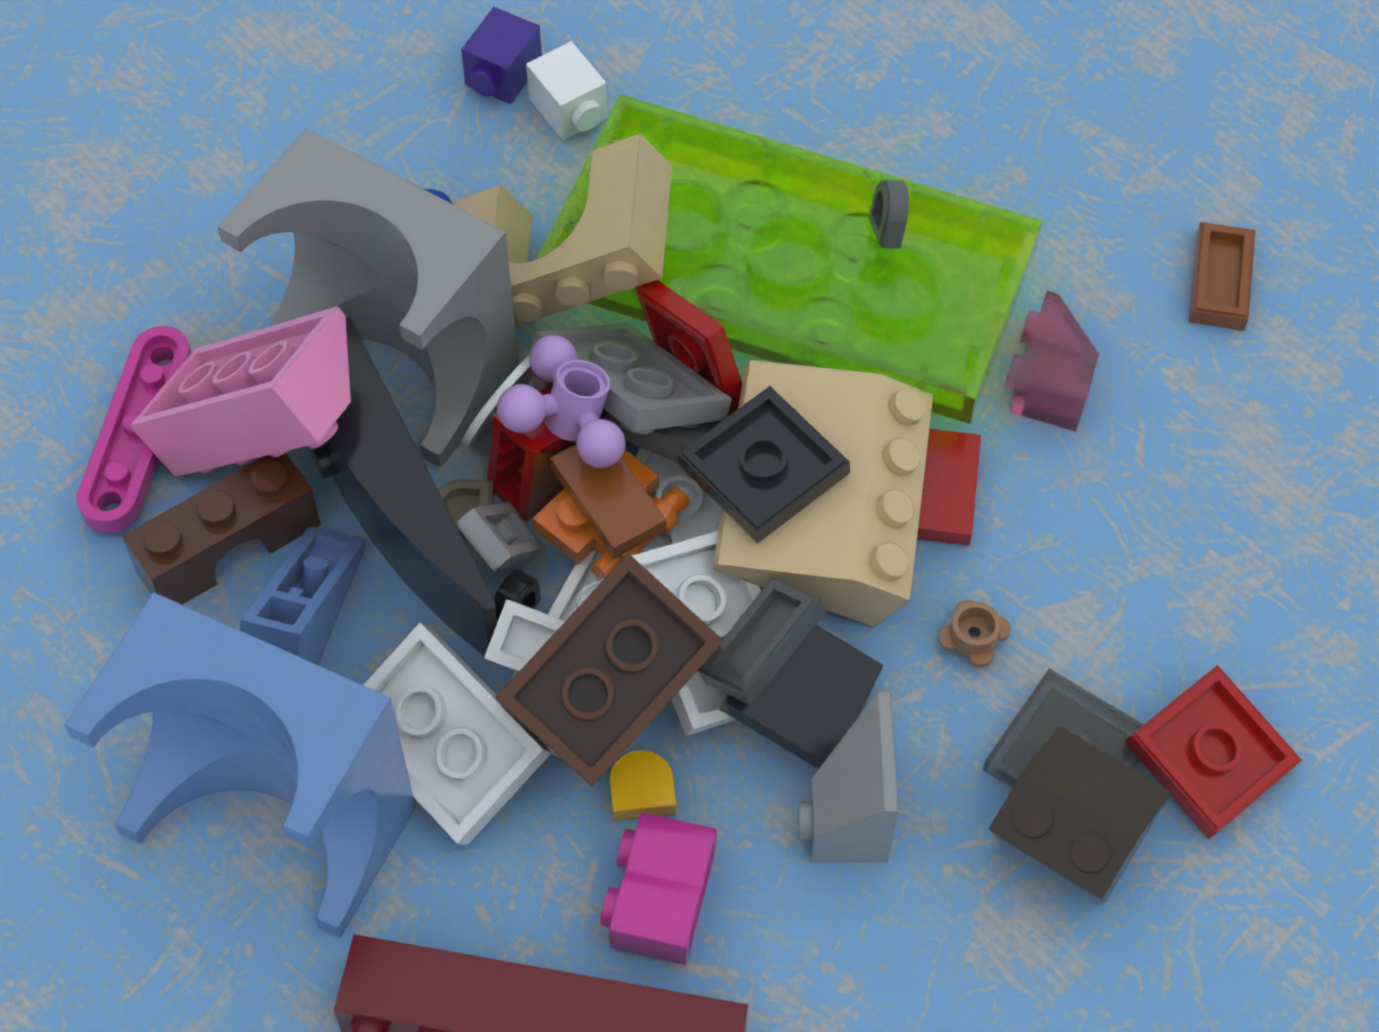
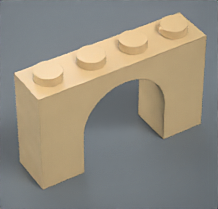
[455,134,672,326]

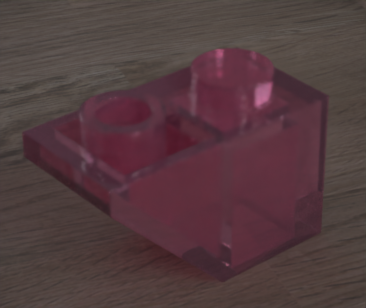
[1005,291,1099,432]

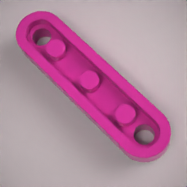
[77,326,192,533]

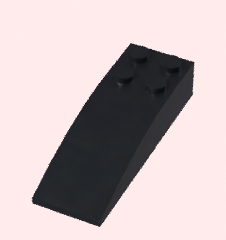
[310,317,497,662]

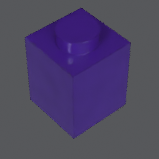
[461,6,542,104]

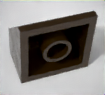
[989,726,1171,903]

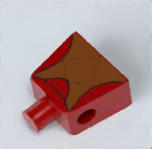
[487,386,607,522]

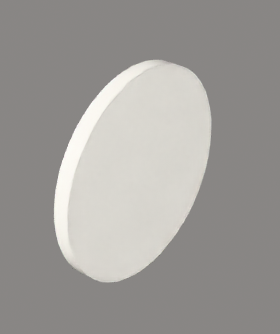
[461,355,535,449]

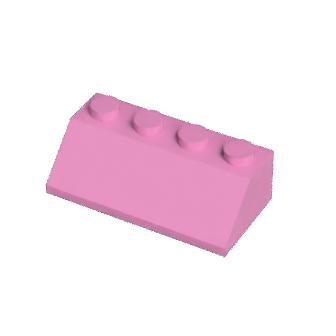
[130,306,351,477]

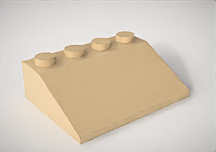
[712,360,933,627]

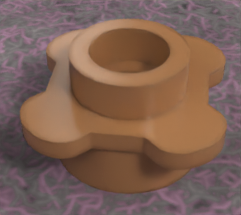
[938,600,1010,667]

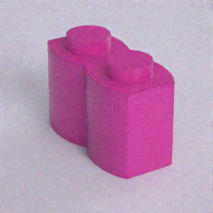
[600,812,717,965]

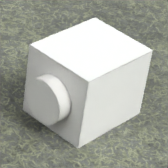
[526,41,608,141]

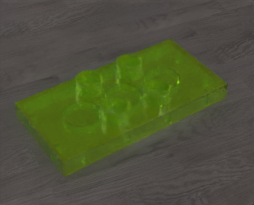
[536,94,1043,424]

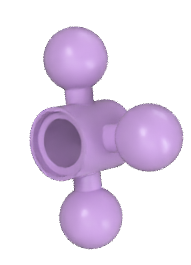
[497,335,625,468]

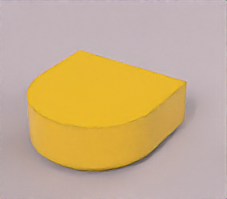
[610,750,676,820]

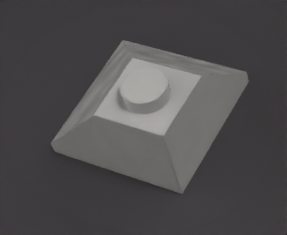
[798,691,898,862]

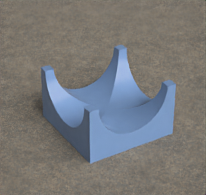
[64,592,416,937]

